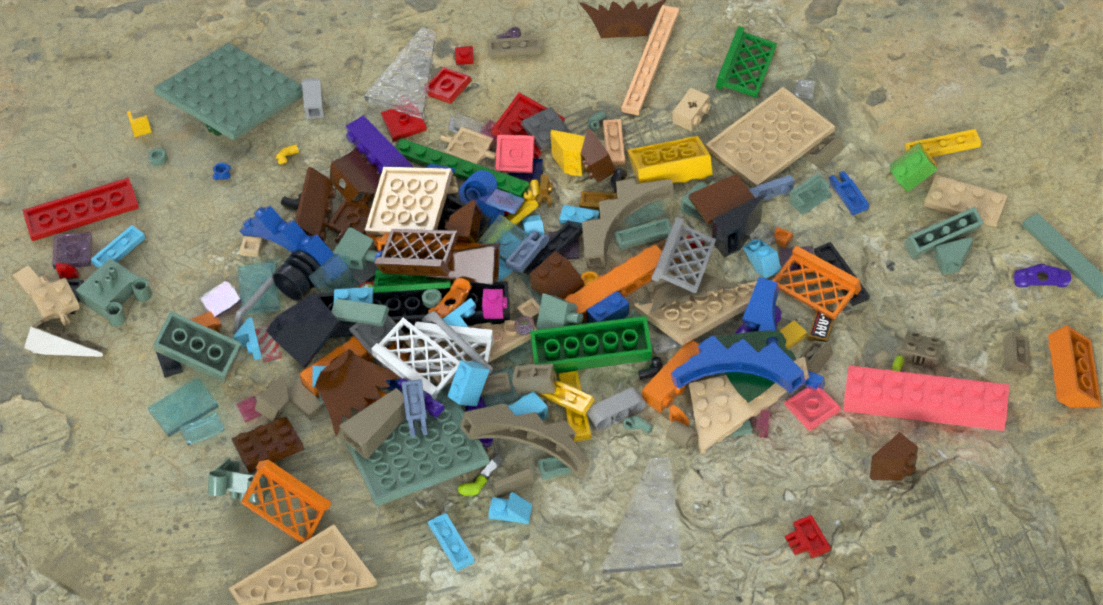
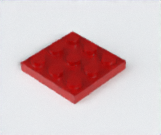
[491,92,565,159]

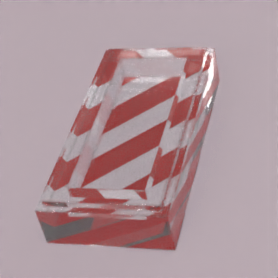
[255,326,282,363]

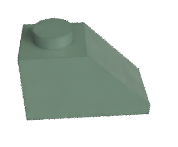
[934,237,973,275]

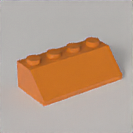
[1048,325,1102,408]

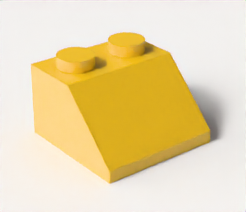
[550,130,585,177]

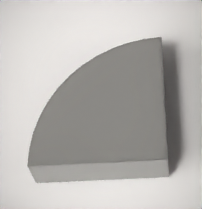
[480,455,503,478]

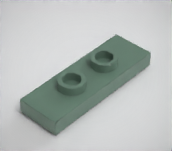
[614,218,671,250]

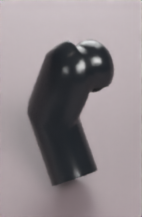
[610,168,627,193]
[281,193,302,209]
[638,357,663,380]

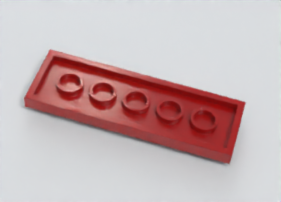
[22,178,139,241]

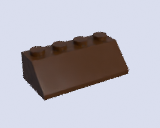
[295,167,336,242]

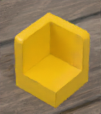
[127,111,152,137]

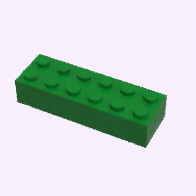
[530,316,652,373]

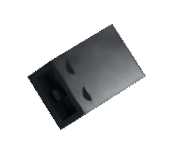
[712,196,762,258]

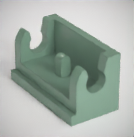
[789,173,831,215]

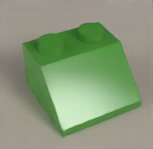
[890,142,938,192]

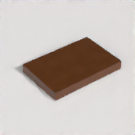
[689,174,755,225]

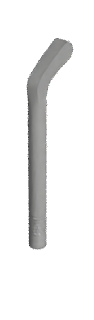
[233,263,285,335]
[422,311,493,374]

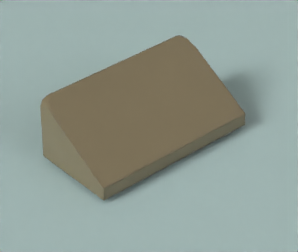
[804,135,844,168]
[1003,332,1030,371]
[800,341,833,374]

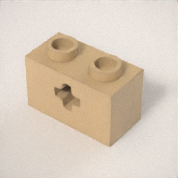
[673,88,711,131]

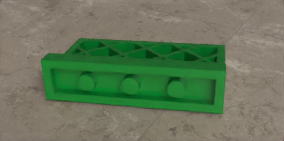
[715,26,777,98]
[373,269,453,293]

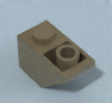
[254,375,289,422]

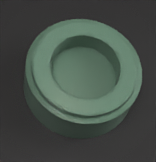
[148,148,167,166]
[422,289,442,308]

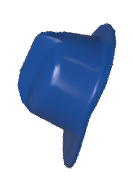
[458,170,497,204]

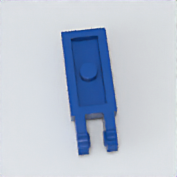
[829,171,869,216]

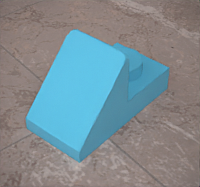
[522,214,544,238]
[443,298,476,327]
[233,317,262,360]
[488,492,533,524]

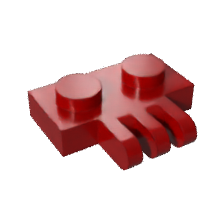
[785,515,831,559]

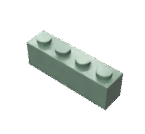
[904,207,984,260]

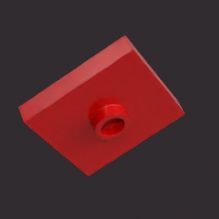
[422,67,472,104]
[381,102,427,142]

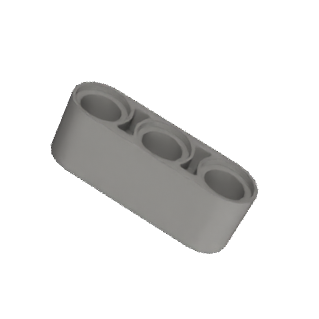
[587,387,646,430]

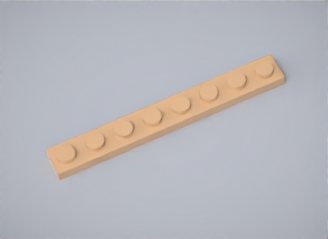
[622,5,679,116]

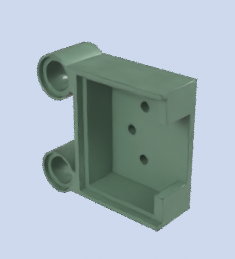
[76,258,152,327]
[208,457,278,502]

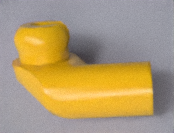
[276,144,299,165]
[523,180,540,200]

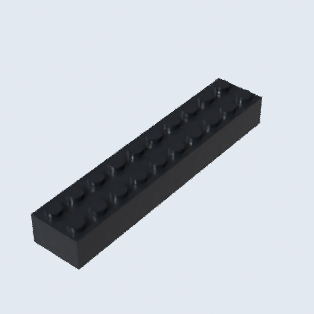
[317,281,510,338]

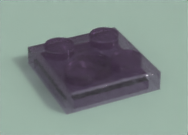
[52,232,92,269]

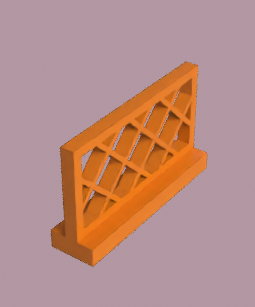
[772,245,861,320]
[240,460,332,543]

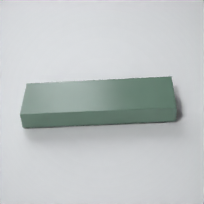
[332,299,389,326]

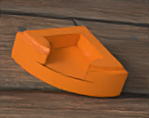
[774,227,794,249]
[669,404,690,426]

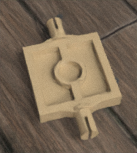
[440,127,496,165]
[30,275,80,326]

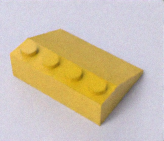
[627,136,713,184]

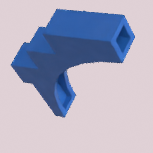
[240,206,346,282]
[743,277,825,390]
[671,335,806,393]

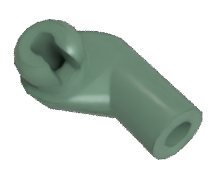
[588,110,607,132]
[623,416,654,434]

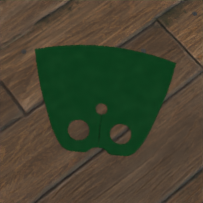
[717,331,796,403]

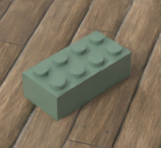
[153,311,242,383]

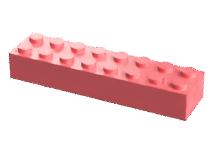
[843,365,1009,431]

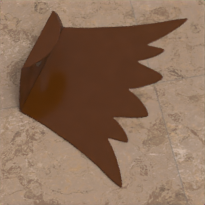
[579,0,666,38]
[330,148,381,202]
[315,349,401,436]

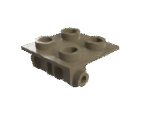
[899,332,946,368]

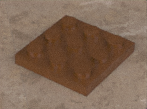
[231,416,305,473]

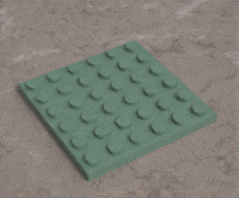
[154,43,303,140]
[340,385,490,506]

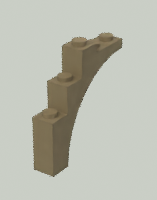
[582,179,675,268]
[460,403,589,478]

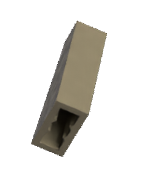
[339,389,406,459]

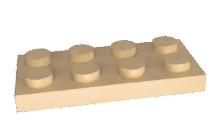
[924,175,1008,227]

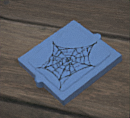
[486,189,525,214]

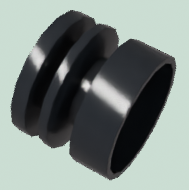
[272,251,323,302]

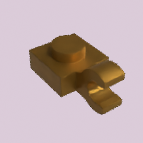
[537,174,553,208]

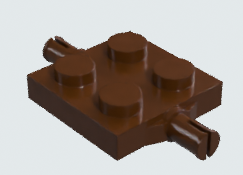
[328,193,372,244]

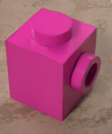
[482,289,507,319]

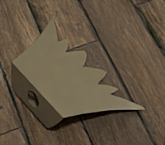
[649,257,740,315]

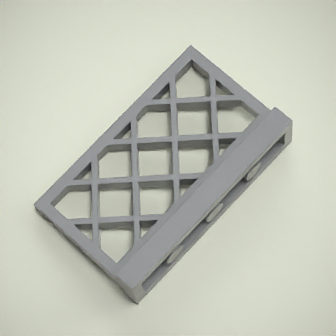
[651,217,716,294]

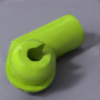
[892,355,905,371]
[458,475,487,496]

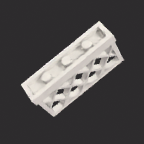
[372,318,460,400]
[409,322,494,372]

